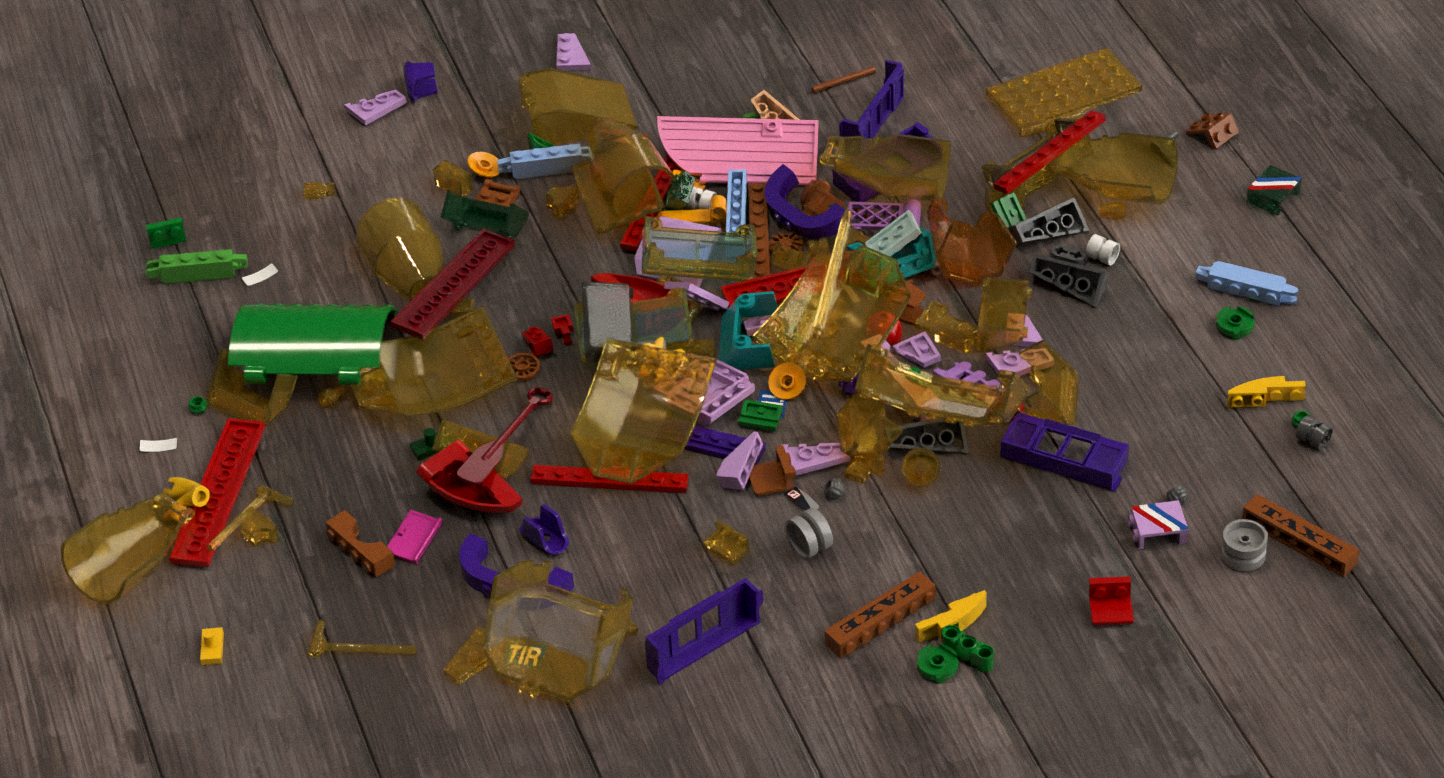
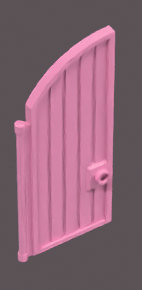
[657,116,819,186]

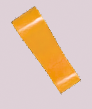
[657,195,727,232]

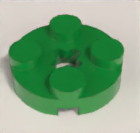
[1216,306,1255,340]
[917,644,959,684]

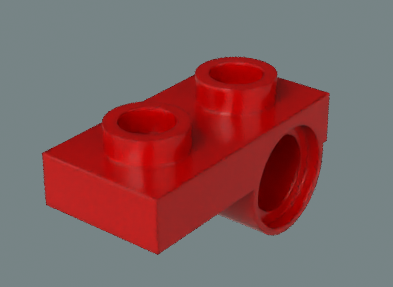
[522,327,553,357]

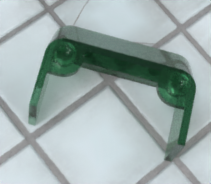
[441,190,529,239]

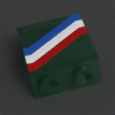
[1246,165,1302,215]

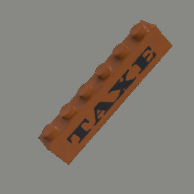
[1242,494,1359,578]
[824,571,936,659]

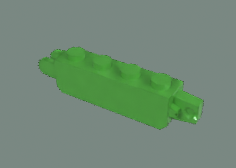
[146,249,248,284]

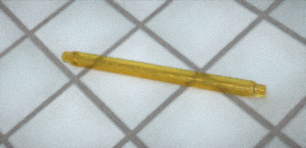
[813,209,852,339]

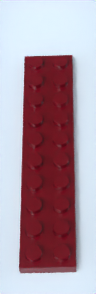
[390,228,515,340]

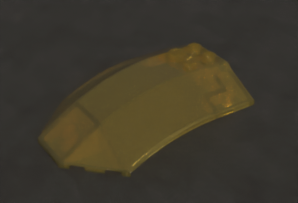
[753,246,911,382]
[351,306,518,416]
[569,338,717,484]

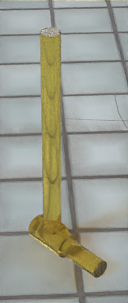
[207,485,294,551]
[309,620,417,658]

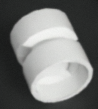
[685,186,717,210]
[1086,234,1120,266]

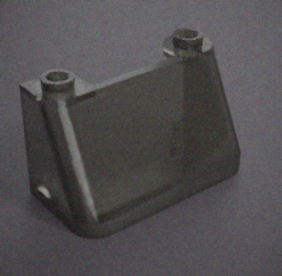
[582,282,637,363]

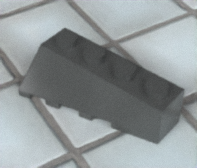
[1006,197,1089,245]
[1029,254,1109,308]
[882,414,969,453]

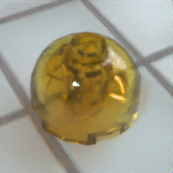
[901,448,941,487]

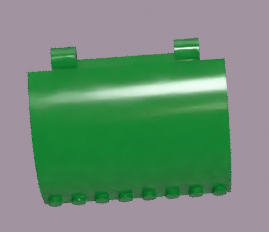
[228,303,399,385]

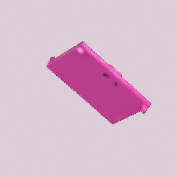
[387,510,442,564]

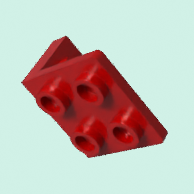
[1088,576,1134,625]

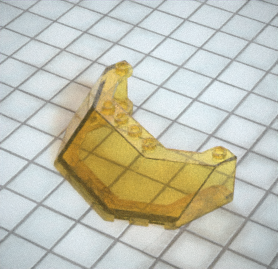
[855,344,1030,428]

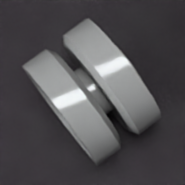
[785,508,833,559]
[1221,519,1268,571]

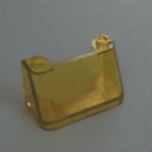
[976,277,1032,352]

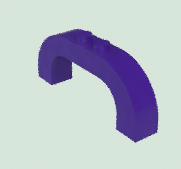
[765,164,853,240]
[459,533,574,609]

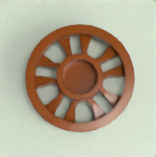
[769,231,803,258]
[505,353,540,382]

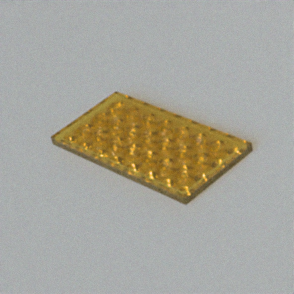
[986,47,1143,133]

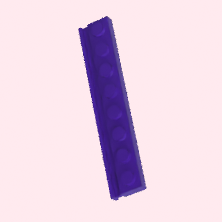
[611,408,766,465]

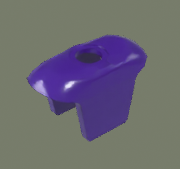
[403,61,438,102]
[519,504,569,555]

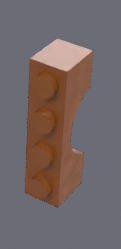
[326,510,395,578]

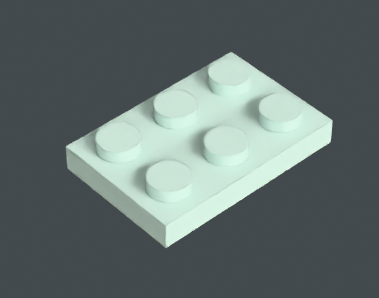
[865,210,921,262]

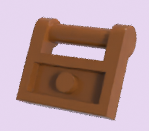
[475,179,520,212]

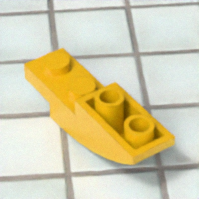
[1227,376,1306,407]
[915,590,986,643]

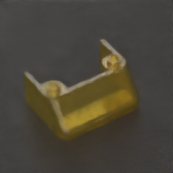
[1014,339,1079,426]
[207,349,298,426]
[836,374,903,456]
[432,419,530,478]

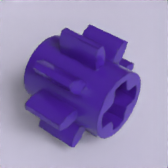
[838,373,862,393]

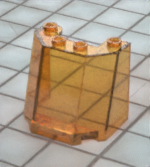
[927,196,1017,287]

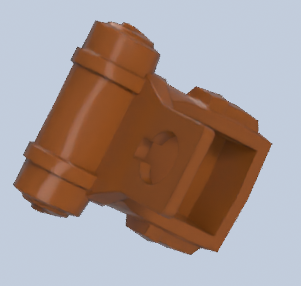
[800,179,845,216]

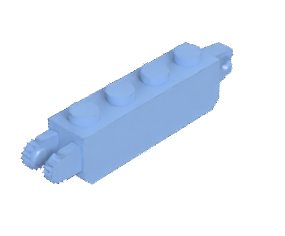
[497,144,597,179]
[1195,261,1299,306]

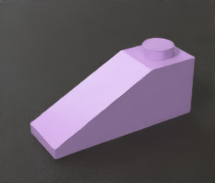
[716,432,763,490]

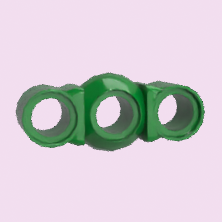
[942,625,994,672]

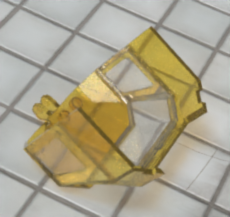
[482,560,633,702]

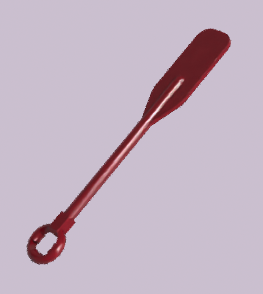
[456,387,553,485]

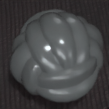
[824,478,845,499]
[1166,485,1187,505]

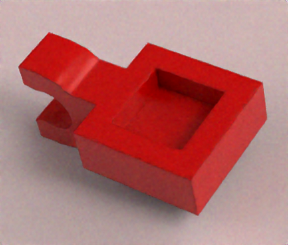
[550,314,574,346]

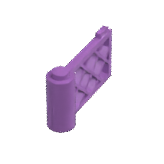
[847,199,921,232]

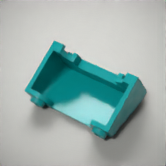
[846,226,936,287]

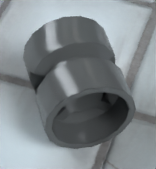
[1295,415,1333,450]

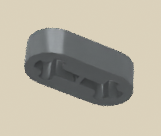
[1051,245,1086,265]

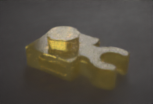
[304,182,335,200]

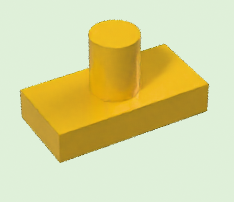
[200,627,224,665]

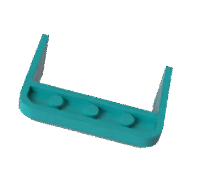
[718,291,779,370]

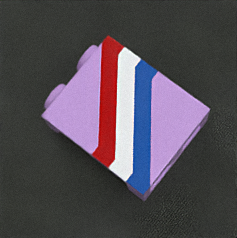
[1128,500,1188,549]

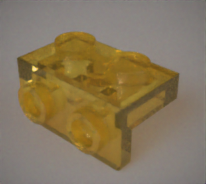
[703,520,749,566]

